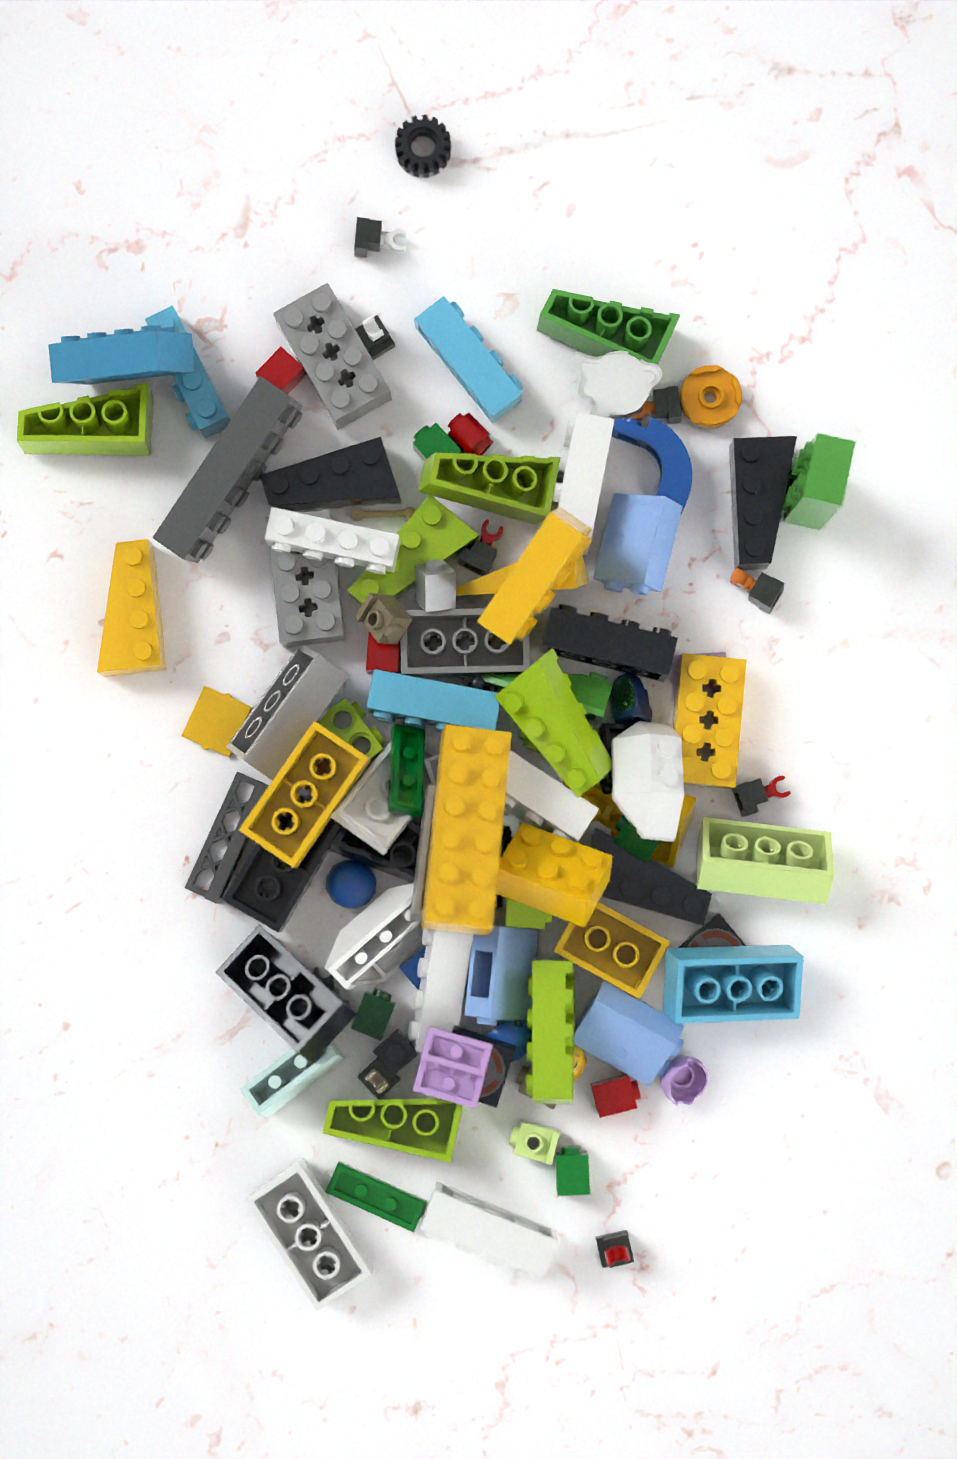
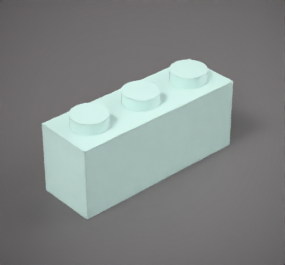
[240,1042,345,1118]

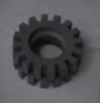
[395,114,451,178]

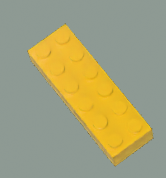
[421,724,511,936]

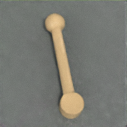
[350,506,416,521]

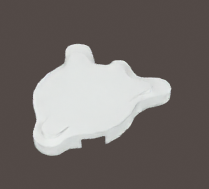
[569,350,662,418]

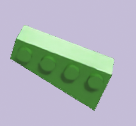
[536,289,680,365]

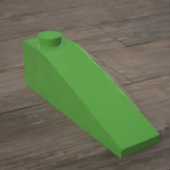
[480,671,613,723]

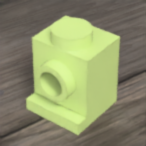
[509,1120,560,1165]

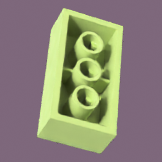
[697,817,834,904]

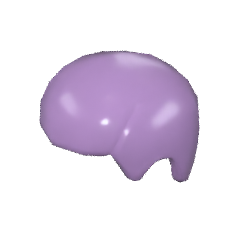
[660,1056,708,1106]

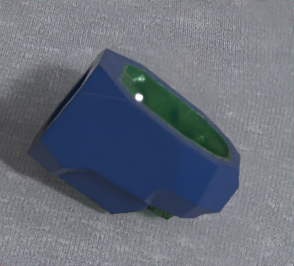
[610,672,653,725]

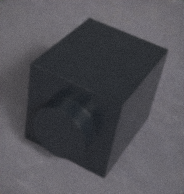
[372,1027,419,1076]

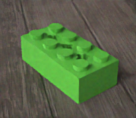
[782,433,856,530]

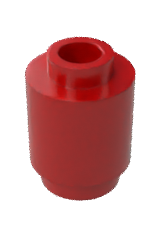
[447,413,494,456]

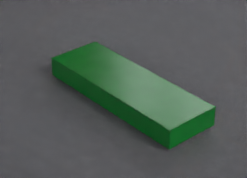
[388,724,425,817]
[325,1161,427,1233]

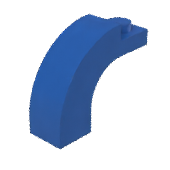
[611,417,693,514]

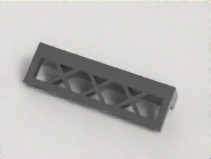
[184,771,269,904]

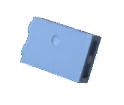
[593,493,683,595]
[464,925,539,1025]
[574,981,684,1086]

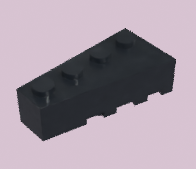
[259,436,402,511]
[729,436,797,570]
[329,821,420,883]
[589,827,712,925]

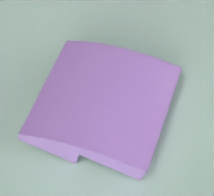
[412,1026,493,1109]

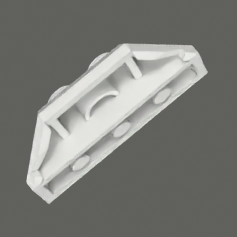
[611,721,684,842]
[325,883,424,990]

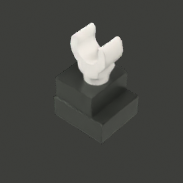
[354,217,406,258]
[355,315,395,360]

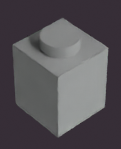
[415,559,456,612]

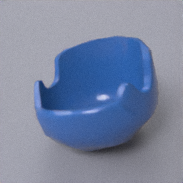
[325,859,376,909]
[486,1020,532,1062]

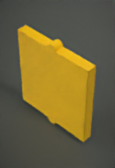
[181,686,252,758]

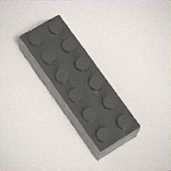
[152,376,303,563]

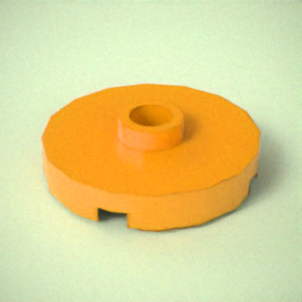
[679,365,742,429]

